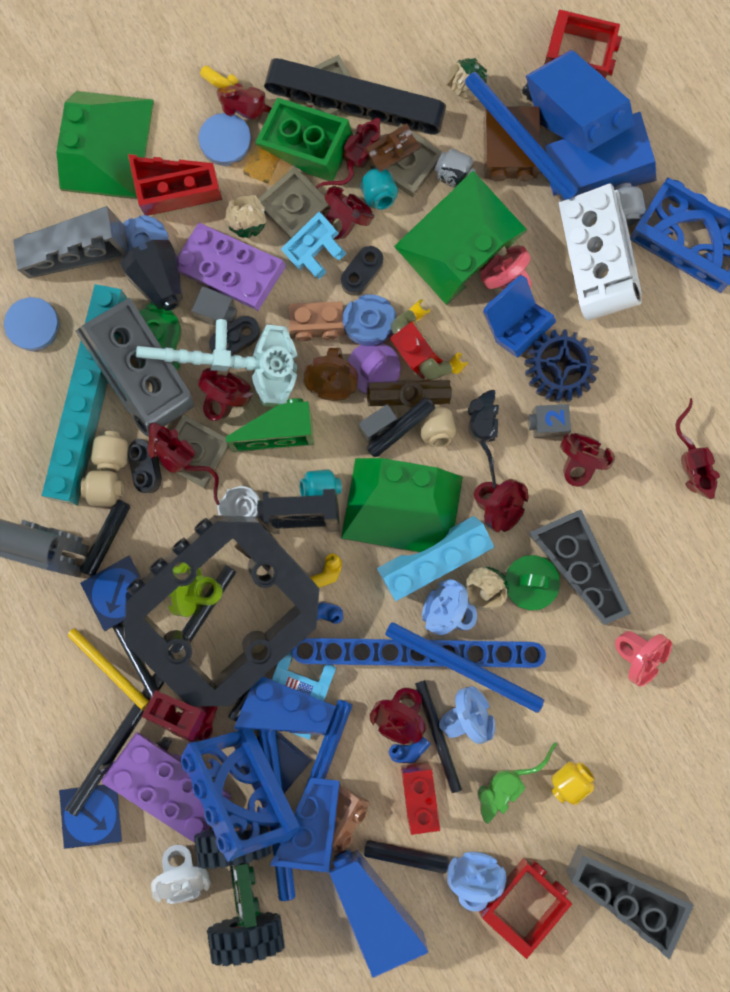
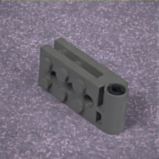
[75,297,194,437]
[0,519,90,578]

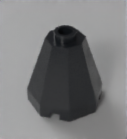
[120,240,183,311]

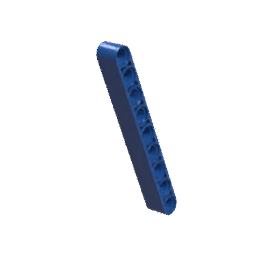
[292,638,546,668]

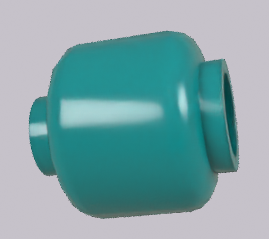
[360,169,398,210]
[299,469,342,496]

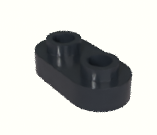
[341,246,383,296]
[209,316,260,356]
[128,439,162,493]

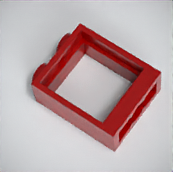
[544,9,622,79]
[401,762,441,835]
[479,858,572,959]

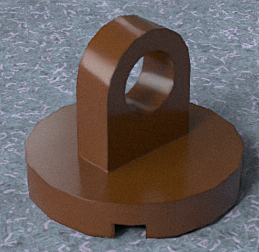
[303,348,359,401]

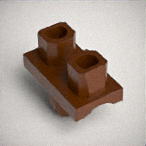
[365,124,421,172]

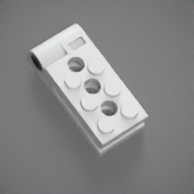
[559,184,642,321]

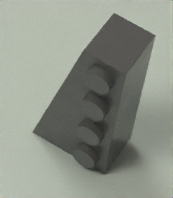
[13,206,129,279]
[528,509,631,625]

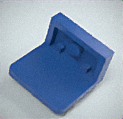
[483,275,556,358]

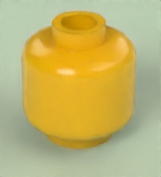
[552,761,595,805]

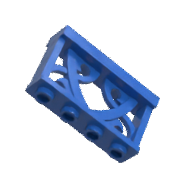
[630,178,730,293]
[181,729,300,862]

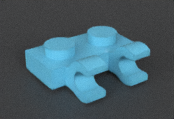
[281,211,347,279]

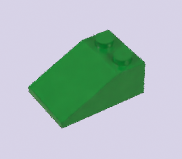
[255,97,353,181]
[226,398,314,452]

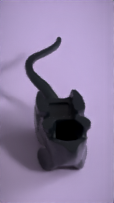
[468,390,499,489]

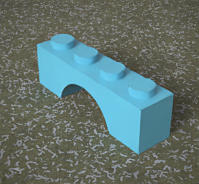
[377,516,495,602]

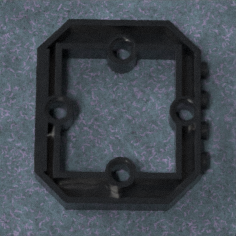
[124,515,320,706]

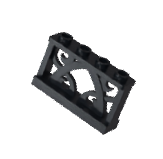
[257,489,340,534]

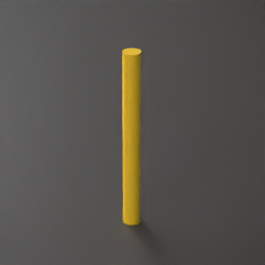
[67,628,149,711]

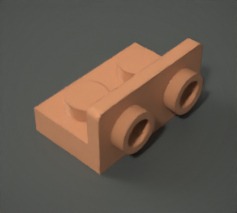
[289,301,344,341]
[332,784,370,852]

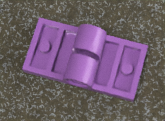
[177,223,286,311]
[102,731,231,843]

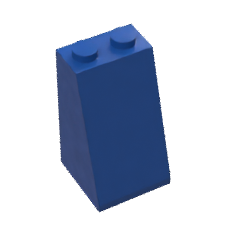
[526,50,635,152]
[545,111,657,201]
[329,849,428,978]

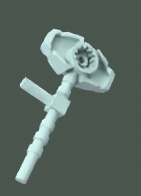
[136,319,298,407]

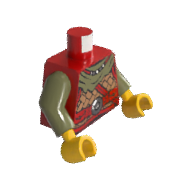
[390,299,468,380]

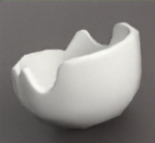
[217,486,261,518]

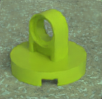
[168,562,222,617]

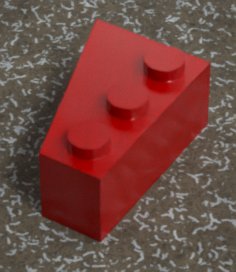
[128,154,223,216]

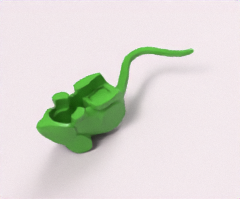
[477,742,557,824]

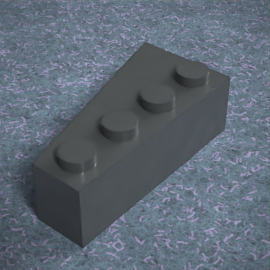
[567,844,694,960]

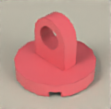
[480,245,531,290]
[615,631,672,687]

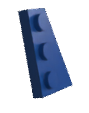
[234,677,336,735]
[270,778,340,873]

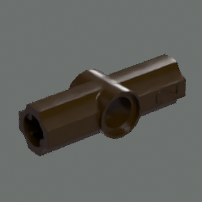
[366,379,452,407]

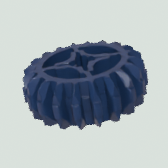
[524,329,599,403]

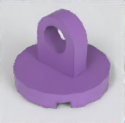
[348,343,401,395]

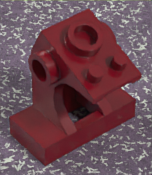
[141,690,218,743]

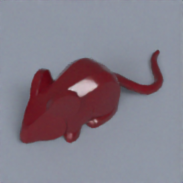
[217,83,313,120]
[316,118,381,189]
[675,398,720,500]
[147,423,220,505]

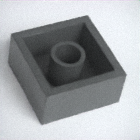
[359,404,397,444]

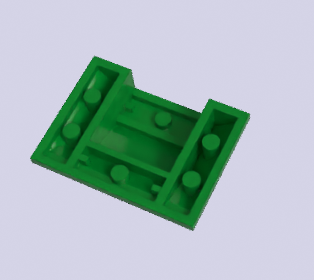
[56,91,154,199]
[394,171,527,305]
[341,458,463,553]

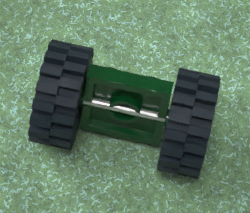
[194,824,285,966]

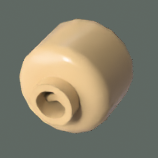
[418,405,456,447]
[91,431,129,473]
[81,470,124,506]

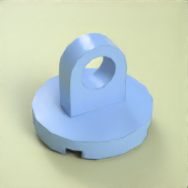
[422,579,477,635]
[439,686,495,744]
[447,852,506,912]

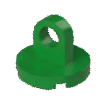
[505,555,560,611]

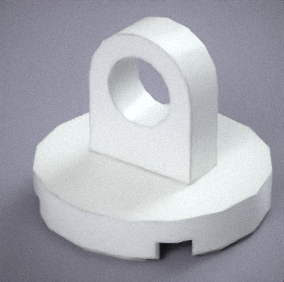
[151,845,211,904]

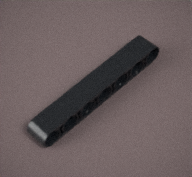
[264,58,446,135]

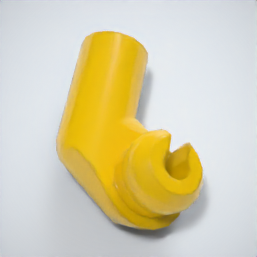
[200,65,239,89]
[311,553,342,588]

